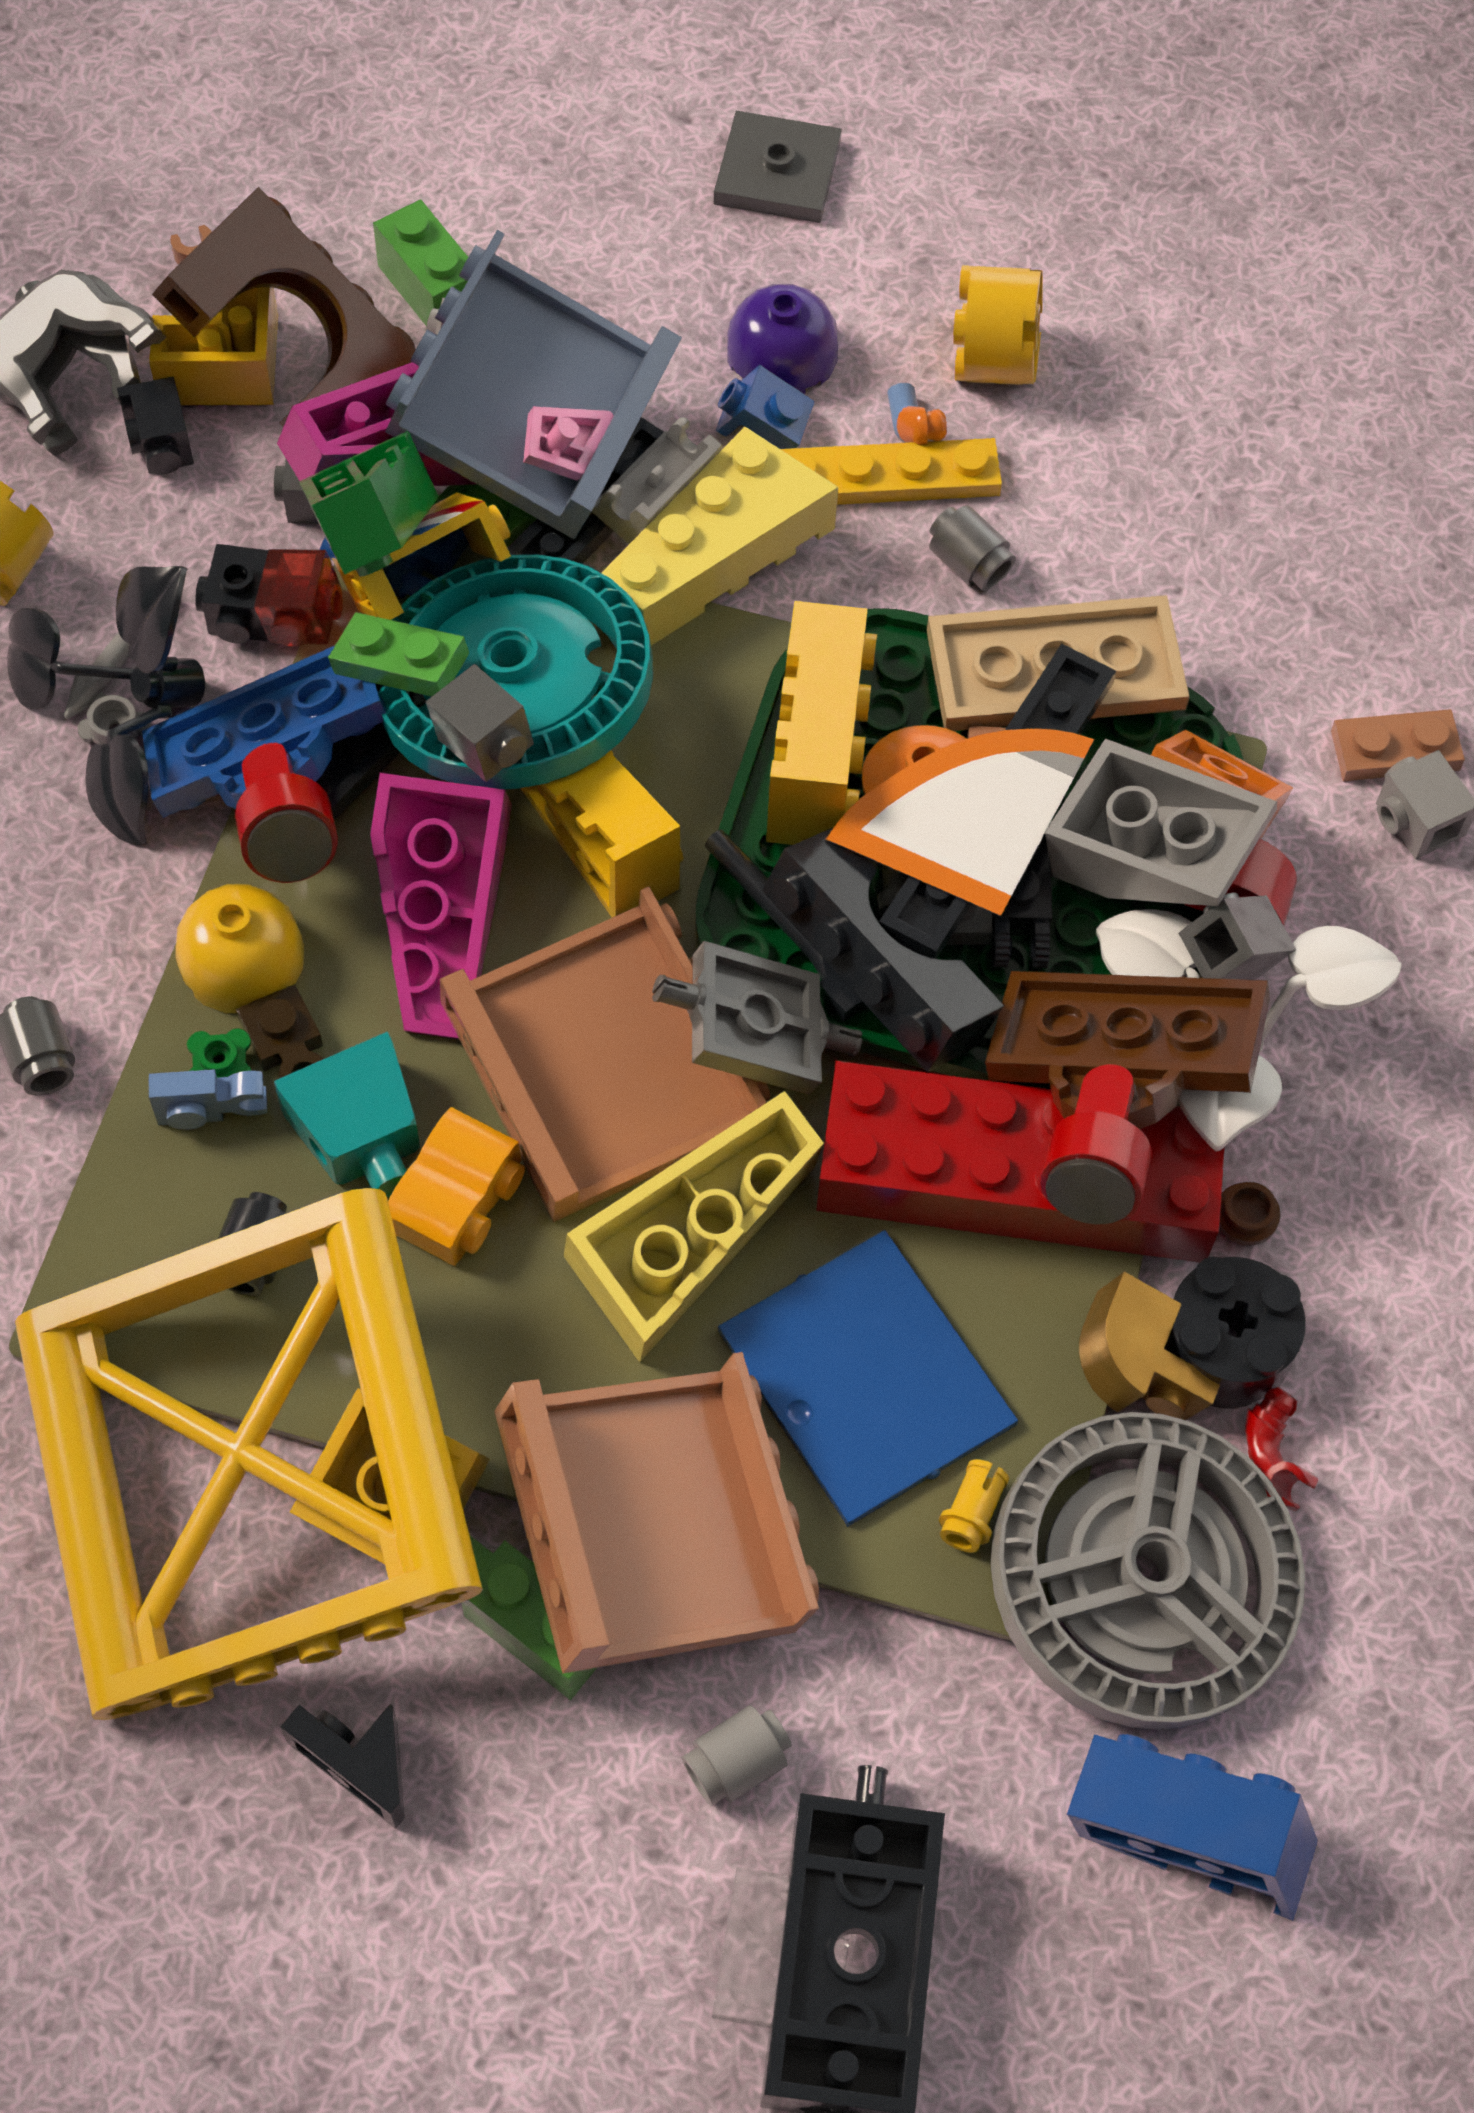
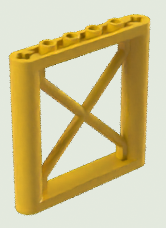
[15,1188,483,1720]

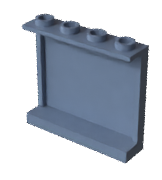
[385,230,682,539]

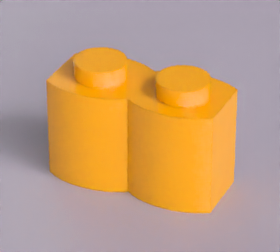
[388,1107,525,1266]

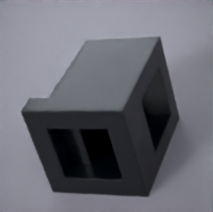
[117,376,194,475]

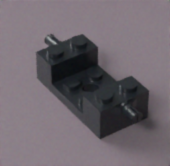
[760,1765,945,2113]

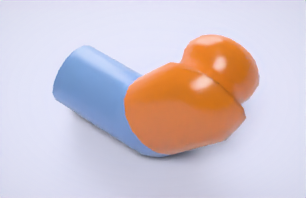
[887,383,947,445]

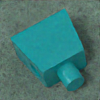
[274,1031,420,1197]

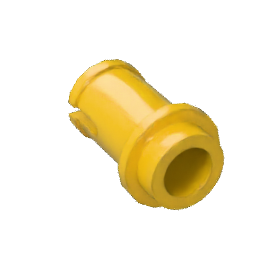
[938,1459,1010,1553]

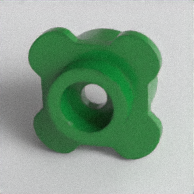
[186,1028,251,1078]

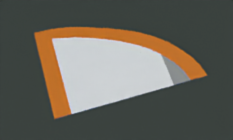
[826,729,1094,916]

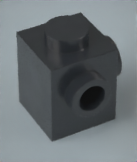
[195,544,281,643]

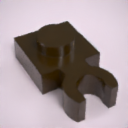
[236,984,324,1078]

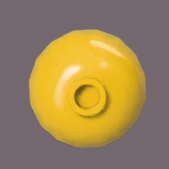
[176,884,304,1014]

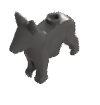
[0,269,167,457]

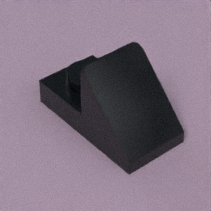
[280,1704,405,1829]

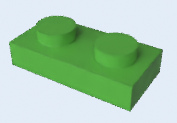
[328,612,469,697]

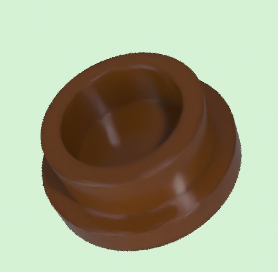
[1219,1182,1281,1246]

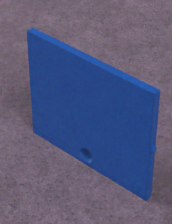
[718,1230,1018,1527]

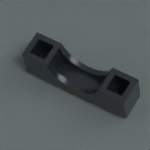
[762,827,1004,1073]

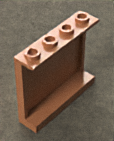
[440,887,770,1222]
[494,1352,819,1674]

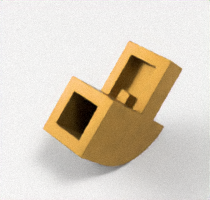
[1079,1271,1220,1420]

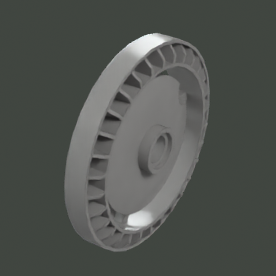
[990,1412,1305,1730]

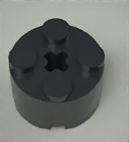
[1164,1256,1306,1409]

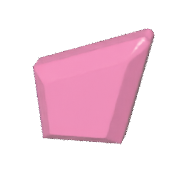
[523,406,613,481]

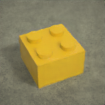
[290,1388,490,1564]

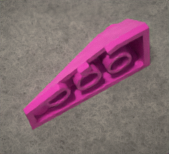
[370,773,512,1039]

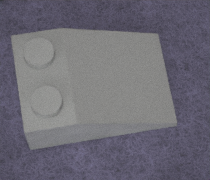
[1045,739,1277,906]

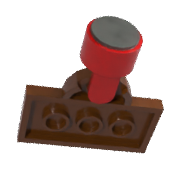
[985,971,1270,1224]

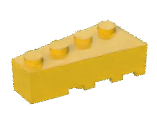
[766,601,877,845]

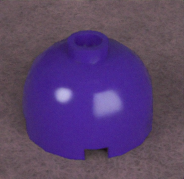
[727,284,838,394]

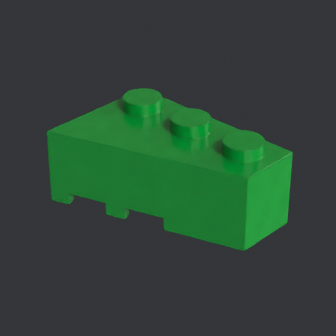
[299,431,439,577]

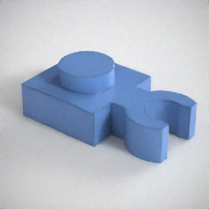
[149,1069,267,1129]

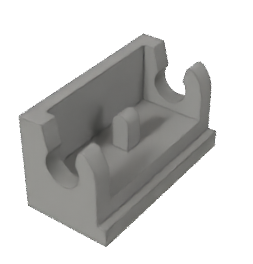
[592,417,722,544]

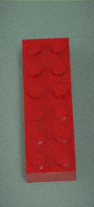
[816,1061,1225,1263]

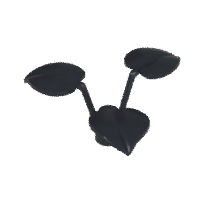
[7,566,205,845]

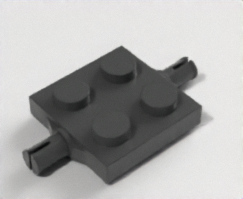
[652,941,862,1095]

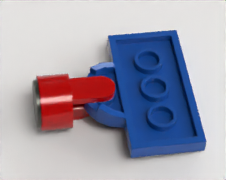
[142,646,387,883]

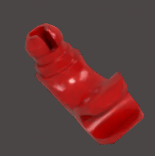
[1245,1387,1318,1511]

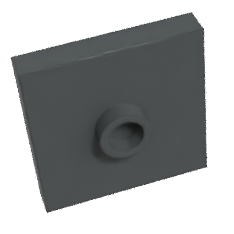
[713,110,842,223]

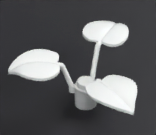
[1096,909,1401,1151]

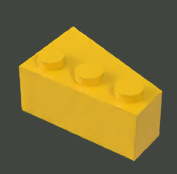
[521,750,684,918]

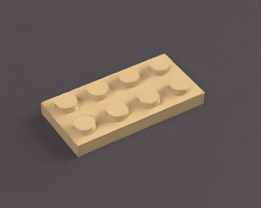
[927,595,1189,731]

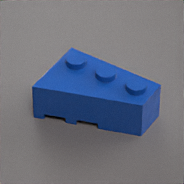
[1067,1734,1318,1921]

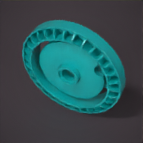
[379,555,653,789]

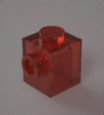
[254,549,343,646]

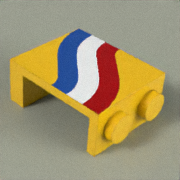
[332,493,511,620]

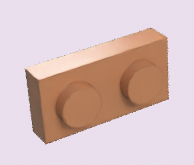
[1331,709,1465,781]

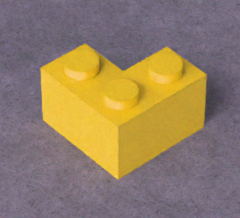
[149,287,278,405]

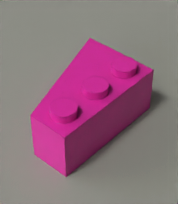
[277,362,476,486]

